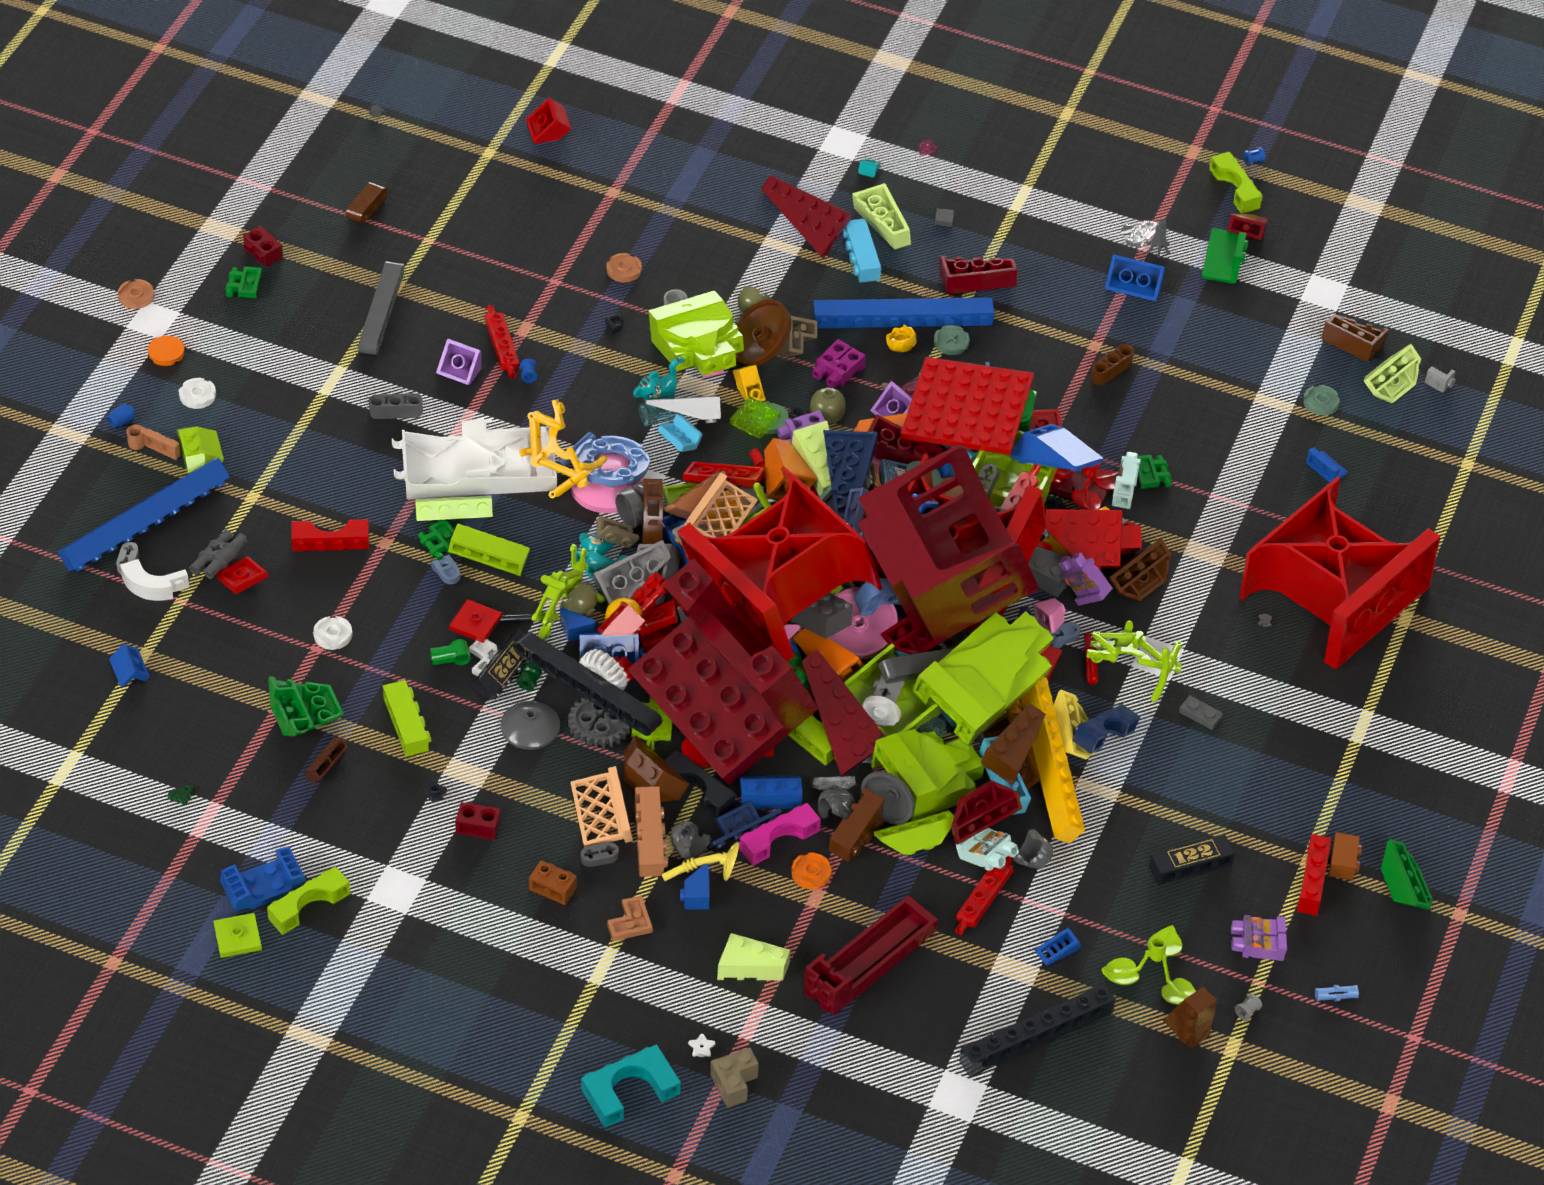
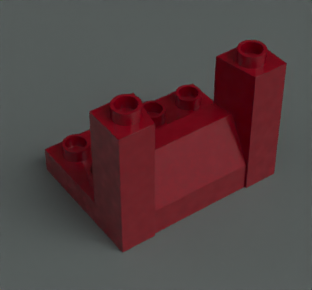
[627,558,819,786]

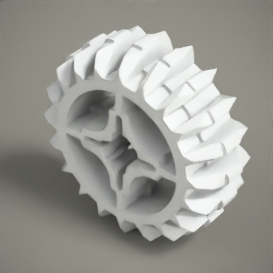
[579,649,628,690]

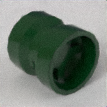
[517,663,542,691]

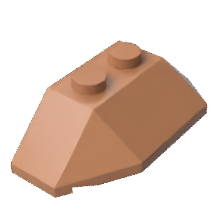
[663,470,726,519]

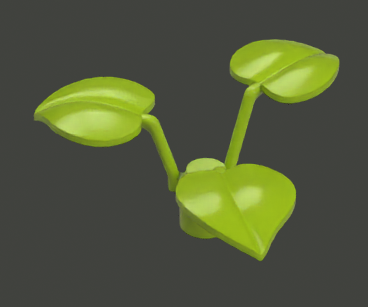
[1102,925,1196,1005]

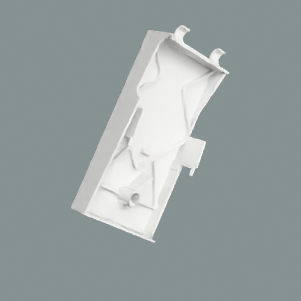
[392,418,557,499]

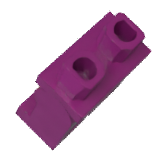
[813,339,866,388]

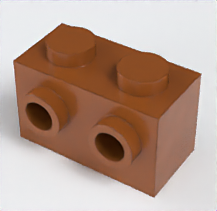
[1328,832,1362,880]
[529,860,577,905]

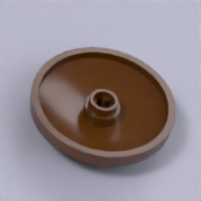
[735,300,792,366]

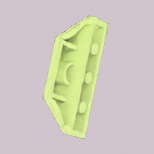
[1364,344,1421,403]

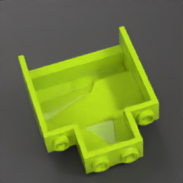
[648,291,744,376]
[973,430,1057,507]
[844,644,942,736]
[871,729,985,821]

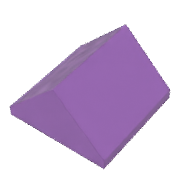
[436,338,482,385]
[870,381,912,417]

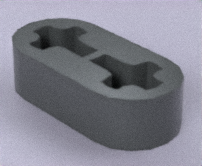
[581,842,619,867]

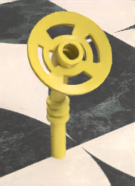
[662,842,740,881]

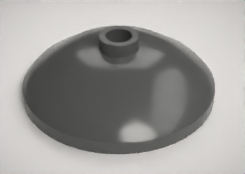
[501,701,560,750]
[861,771,915,825]

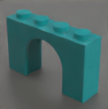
[581,1044,681,1128]

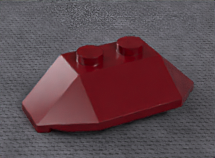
[881,616,948,655]
[951,780,1022,845]

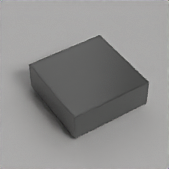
[935,208,954,227]

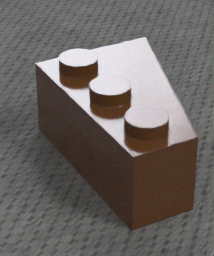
[1321,314,1389,362]
[1163,987,1217,1048]

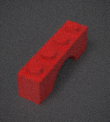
[291,519,369,551]
[1297,834,1331,916]

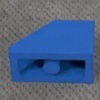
[680,864,709,909]

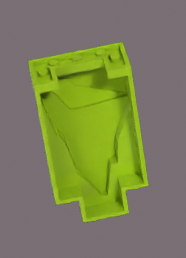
[912,611,1054,746]

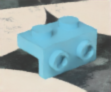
[658,414,702,452]

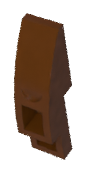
[642,479,663,544]

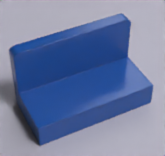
[1306,447,1347,482]
[109,643,150,687]

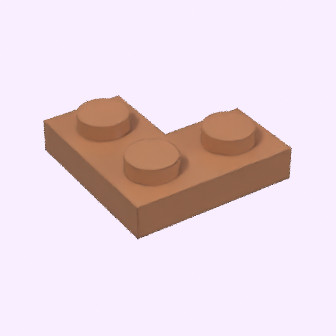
[607,895,653,941]

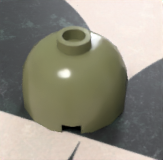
[738,286,773,313]
[809,387,846,424]
[559,581,598,617]

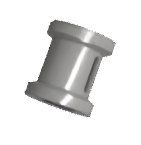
[1235,994,1262,1021]

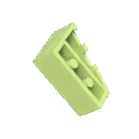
[717,933,790,980]

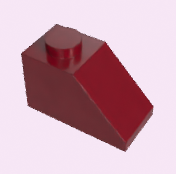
[1227,214,1268,240]

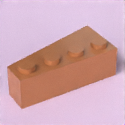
[635,787,668,877]

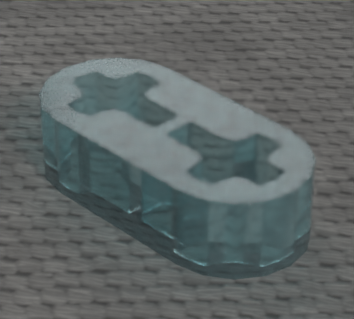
[916,718,946,737]

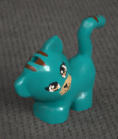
[633,356,685,408]
[577,533,628,579]

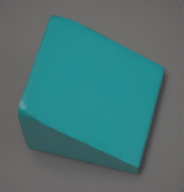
[858,158,881,177]

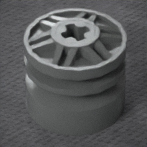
[615,481,643,529]

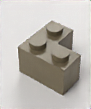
[777,316,817,357]
[710,1048,759,1108]

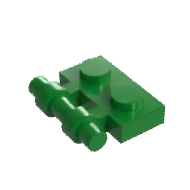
[225,267,262,298]
[1137,455,1172,489]
[418,519,455,561]

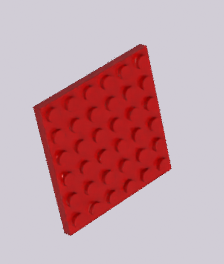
[901,357,1034,455]

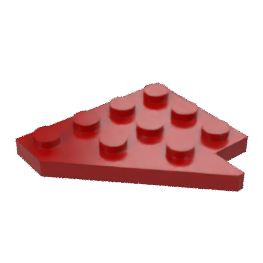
[1046,509,1123,571]

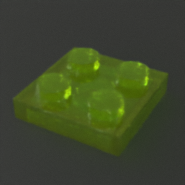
[730,397,781,439]

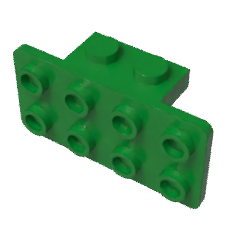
[1202,228,1249,284]

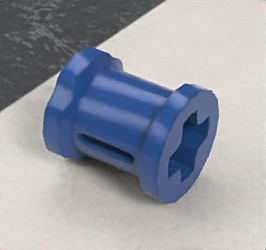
[1243,147,1265,166]
[520,359,537,383]

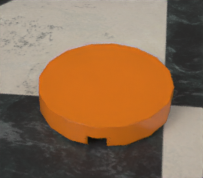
[148,335,185,366]
[791,853,832,889]

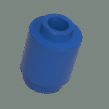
[107,403,136,429]

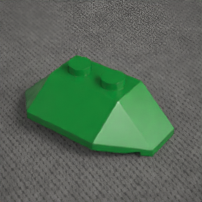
[1381,839,1433,910]

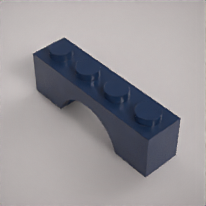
[1072,704,1140,754]

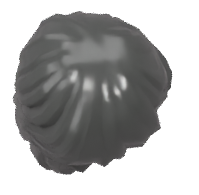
[817,788,856,819]
[671,821,712,859]
[1014,829,1053,869]

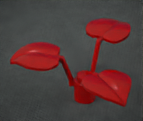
[1052,462,1119,510]

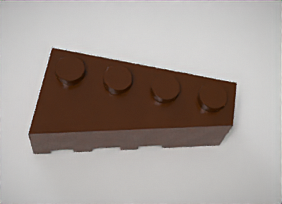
[981,703,1046,786]

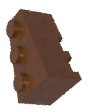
[829,787,884,862]

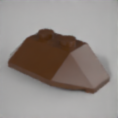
[1109,538,1172,602]
[623,736,689,803]

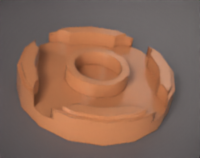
[606,253,642,283]
[118,279,154,309]

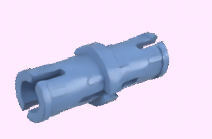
[1315,985,1359,1002]

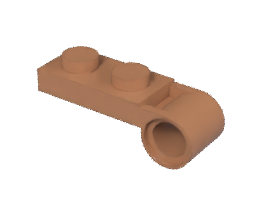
[126,425,181,460]

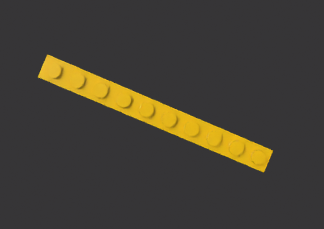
[1020,677,1085,844]

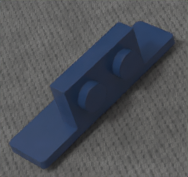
[708,801,782,850]

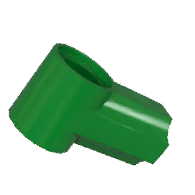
[430,639,471,665]

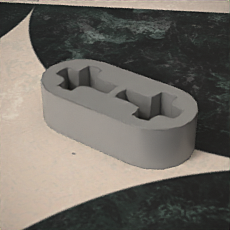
[116,542,139,574]

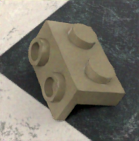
[596,516,639,548]

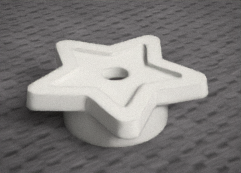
[688,1034,716,1057]

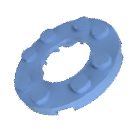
[575,436,650,488]

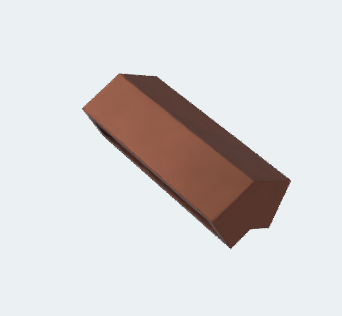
[305,737,348,784]

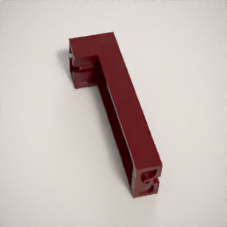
[804,895,938,1016]

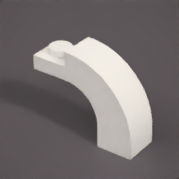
[120,559,189,601]

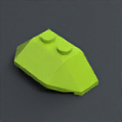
[176,426,224,474]
[874,811,954,855]

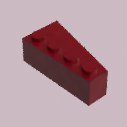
[867,414,943,464]

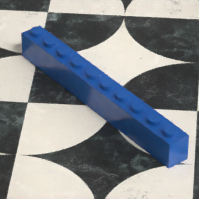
[813,298,994,328]
[57,457,230,572]

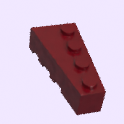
[939,256,1017,294]

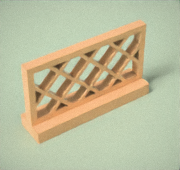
[684,473,758,537]
[570,766,633,847]

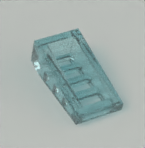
[639,404,679,426]

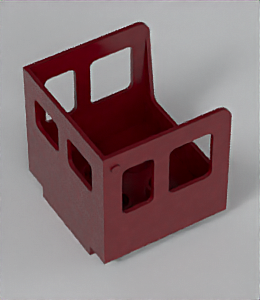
[857,445,1039,644]

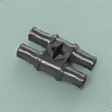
[189,530,248,579]

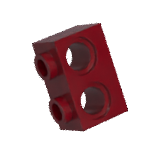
[243,226,283,267]
[455,802,501,840]

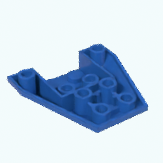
[1010,424,1103,471]

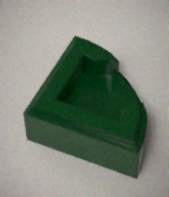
[167,785,195,805]

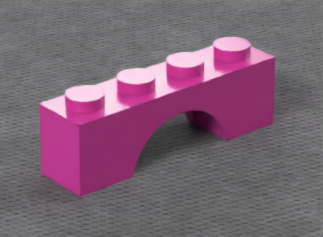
[739,803,821,866]

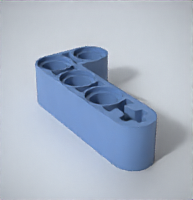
[854,578,901,616]

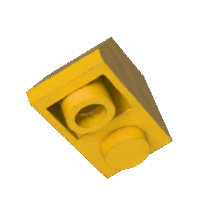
[733,365,765,405]

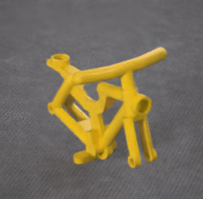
[519,399,607,498]

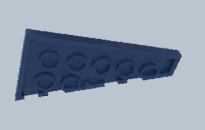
[823,430,879,519]

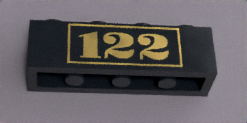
[470,629,527,702]
[1149,835,1235,885]

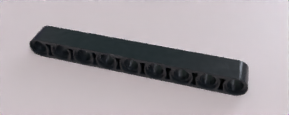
[513,632,663,736]

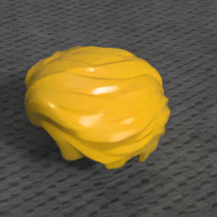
[886,325,917,353]

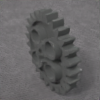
[568,698,632,749]

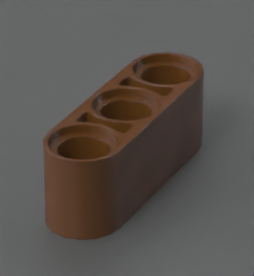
[346,182,388,224]
[1091,344,1134,385]

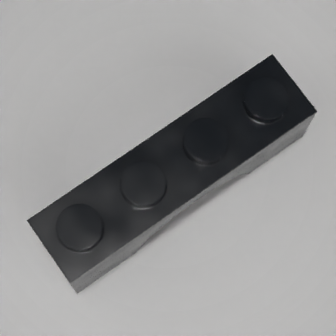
[664,750,735,818]

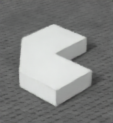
[469,639,497,676]

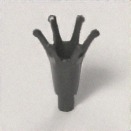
[1146,218,1170,258]

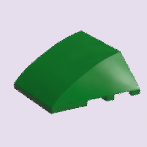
[268,676,344,736]

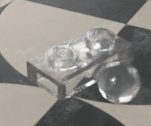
[1121,220,1159,248]

